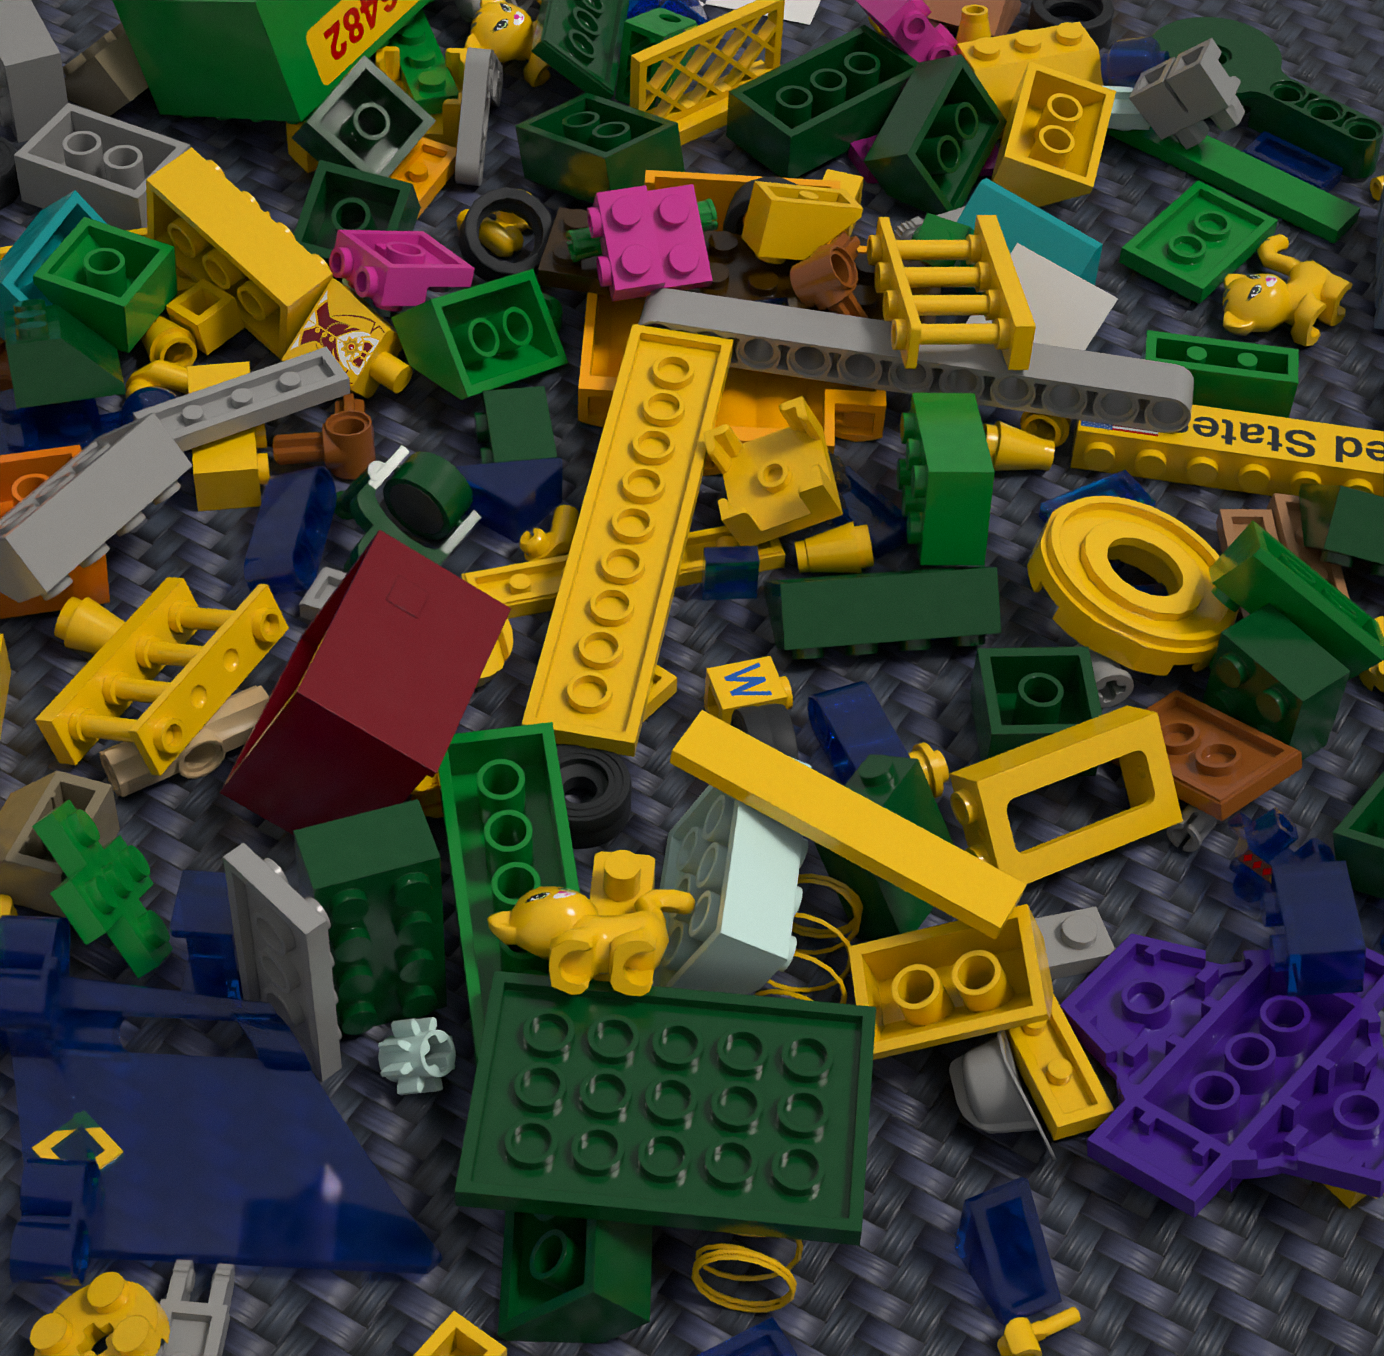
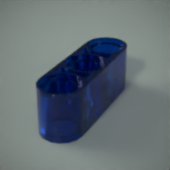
[244,466,337,596]
[807,681,910,786]

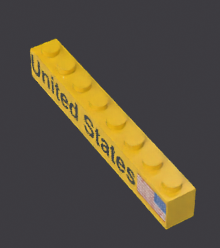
[1070,405,1384,497]

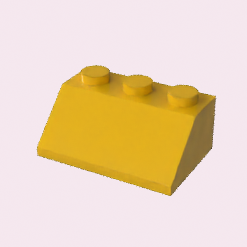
[955,21,1106,139]
[991,61,1116,207]
[848,904,1054,1060]

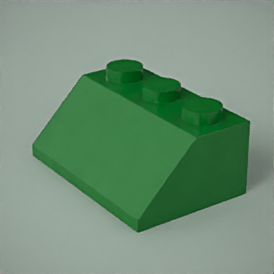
[391,269,568,400]
[1209,520,1384,680]

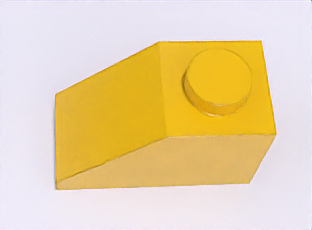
[741,181,863,264]

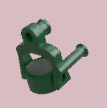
[331,445,481,573]

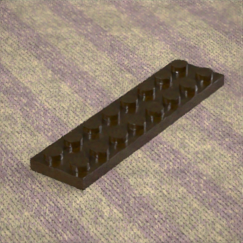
[538,207,942,324]

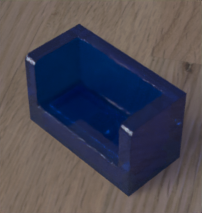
[170,870,243,1007]

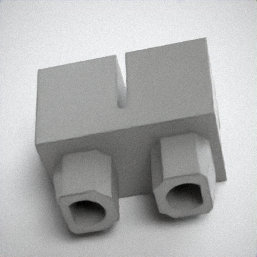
[1129,38,1245,150]

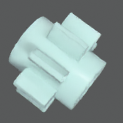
[378,1017,456,1095]

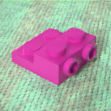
[855,0,958,62]
[587,184,713,302]
[329,230,475,312]

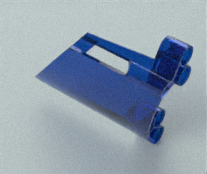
[0,915,443,1286]

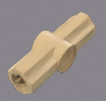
[99,685,269,797]

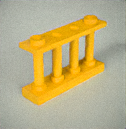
[35,577,289,776]

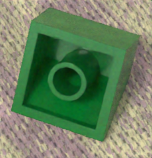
[33,217,178,353]

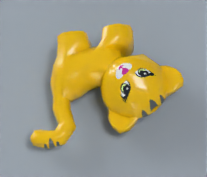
[464,0,550,87]
[1222,234,1353,347]
[487,886,696,997]

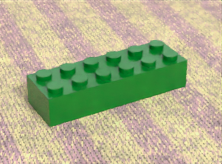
[437,722,594,1068]

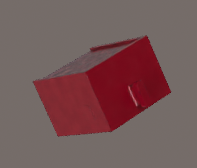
[220,529,511,835]

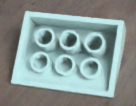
[652,756,812,995]

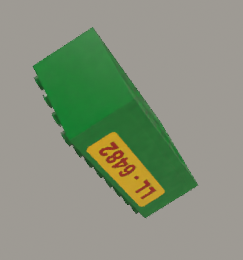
[112,0,434,124]

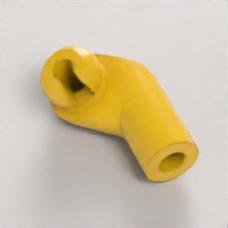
[456,209,524,258]
[126,360,189,408]

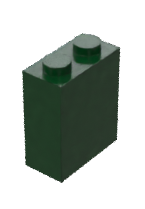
[813,754,954,941]

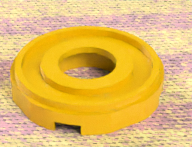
[1027,496,1238,676]

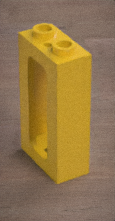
[949,705,1183,884]

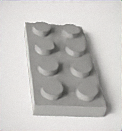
[223,843,342,1082]

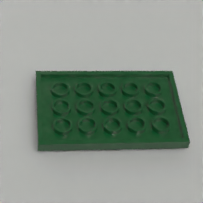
[455,971,876,1246]

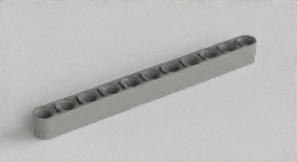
[638,288,1194,433]

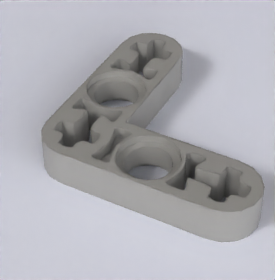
[455,47,503,186]

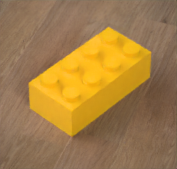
[146,147,333,362]

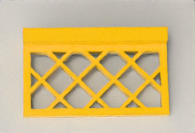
[630,0,785,146]

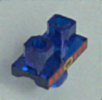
[1228,807,1337,913]

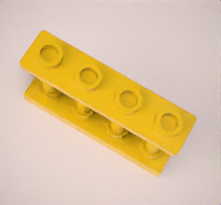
[867,215,1036,370]

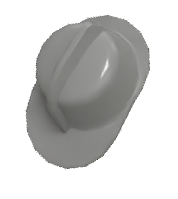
[949,1030,1056,1160]

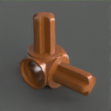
[790,232,868,318]
[273,393,376,479]

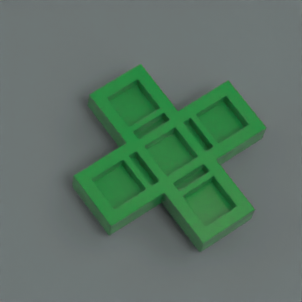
[32,799,173,979]

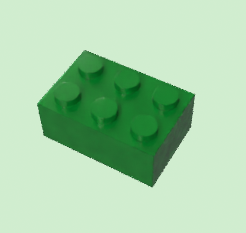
[896,393,995,566]

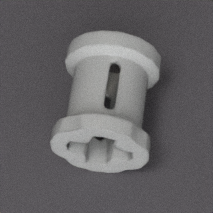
[1074,643,1134,708]

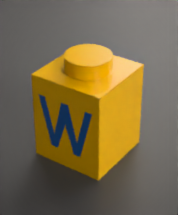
[704,656,793,725]

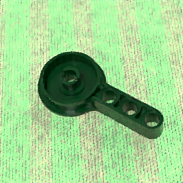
[1146,17,1384,179]

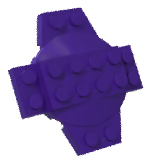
[1060,915,1384,1218]

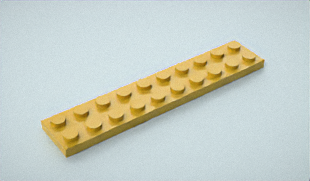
[521,324,733,757]

